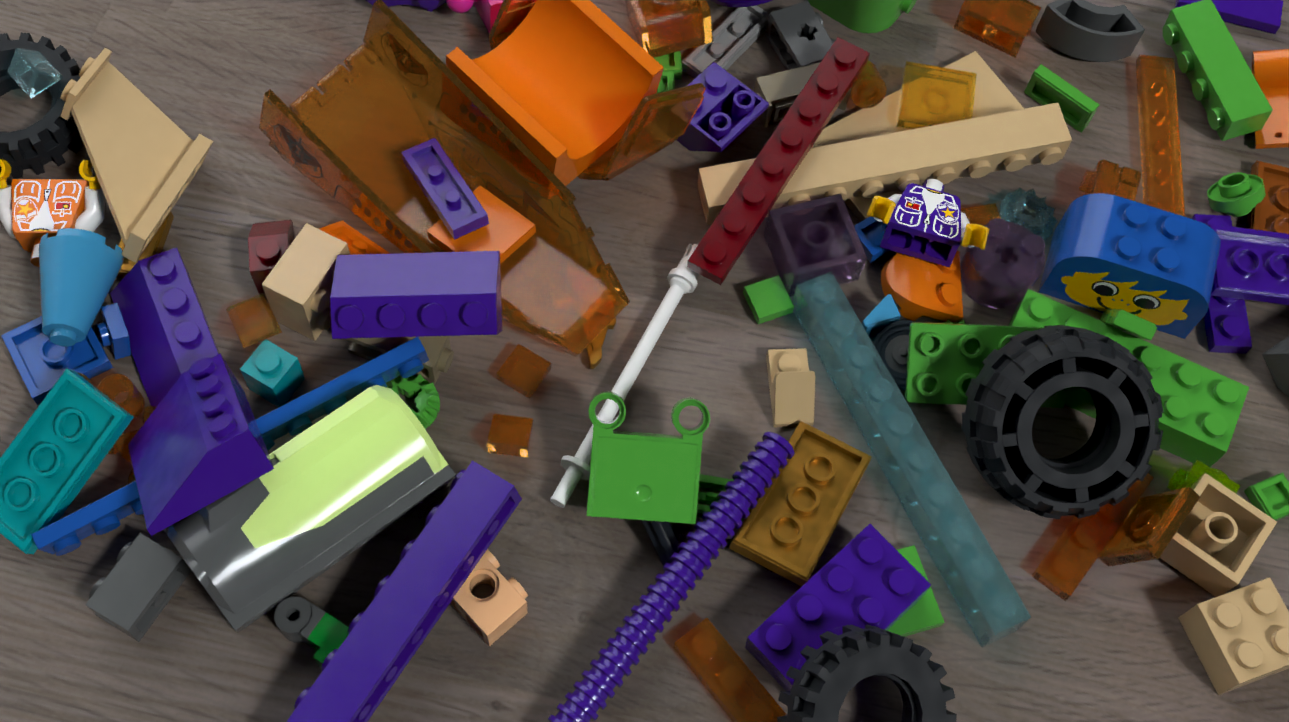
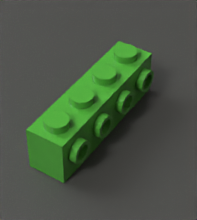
[1163,0,1273,141]

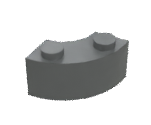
[1035,0,1145,62]

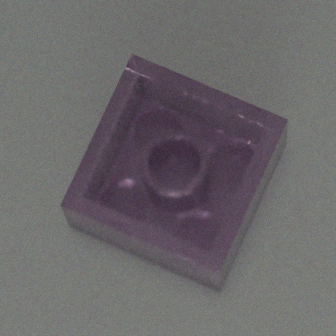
[764,194,867,297]

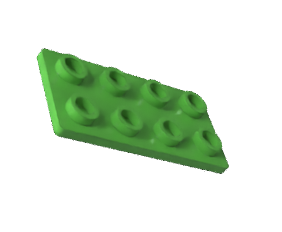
[905,322,1066,408]

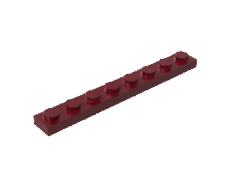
[687,37,870,286]

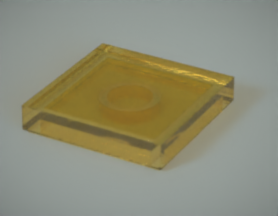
[897,61,977,129]

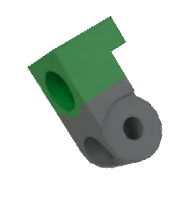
[274,597,349,668]

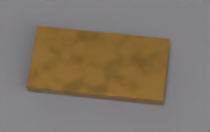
[729,421,872,586]

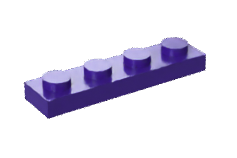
[1191,214,1252,354]

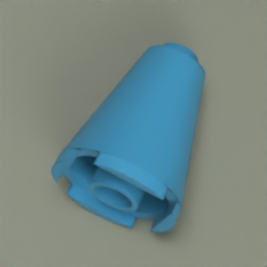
[39,228,124,347]

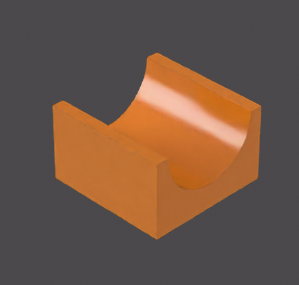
[445,0,664,201]

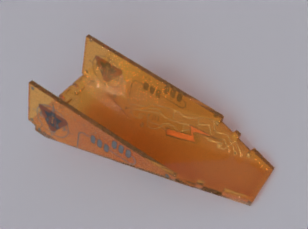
[259,0,630,357]

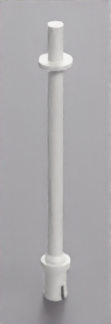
[550,244,699,508]

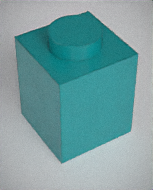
[240,339,305,407]

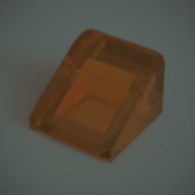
[487,414,534,457]

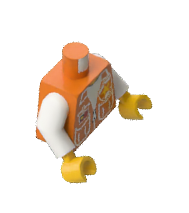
[0,159,105,267]

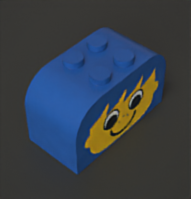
[1038,193,1221,339]

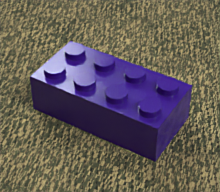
[745,524,931,692]

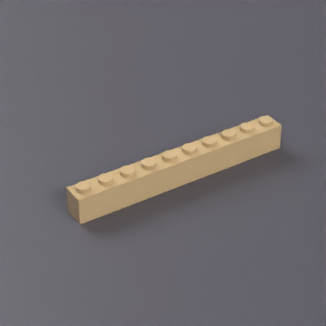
[698,103,1072,225]

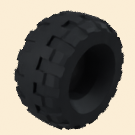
[962,325,1164,519]

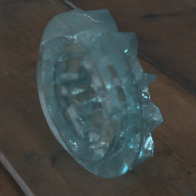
[1000,187,1058,243]

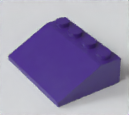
[128,353,274,536]

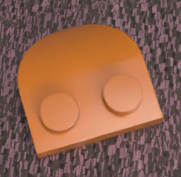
[881,251,963,322]

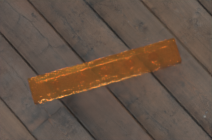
[1136,55,1185,217]

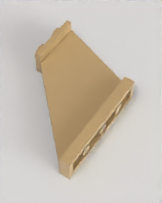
[60,48,213,263]

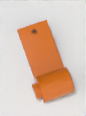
[1252,49,1289,149]

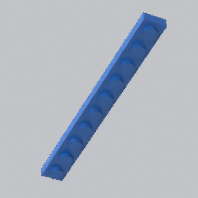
[31,337,429,556]

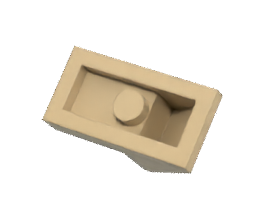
[766,348,815,427]

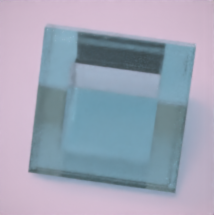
[8,48,63,98]

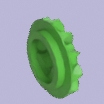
[386,374,440,429]

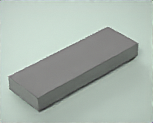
[681,5,770,79]

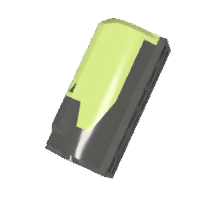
[164,385,456,633]

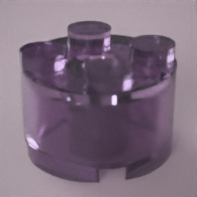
[960,218,1045,309]

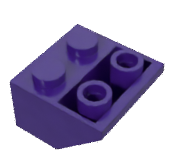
[663,62,769,152]

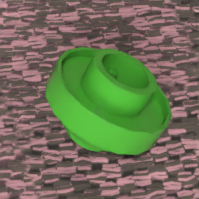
[1207,172,1266,217]

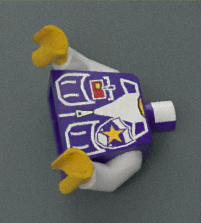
[866,179,989,267]

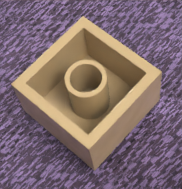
[262,223,350,341]
[1148,473,1277,597]
[1178,577,1289,695]

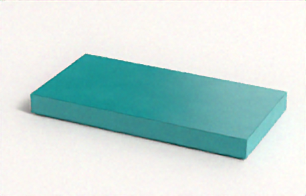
[0,368,134,554]

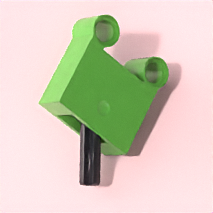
[587,391,710,566]

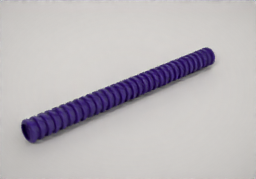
[548,432,795,722]

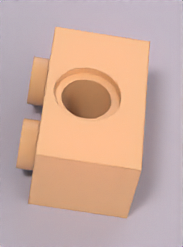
[450,549,528,647]

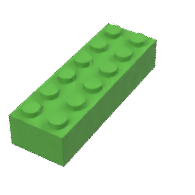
[1008,289,1249,470]

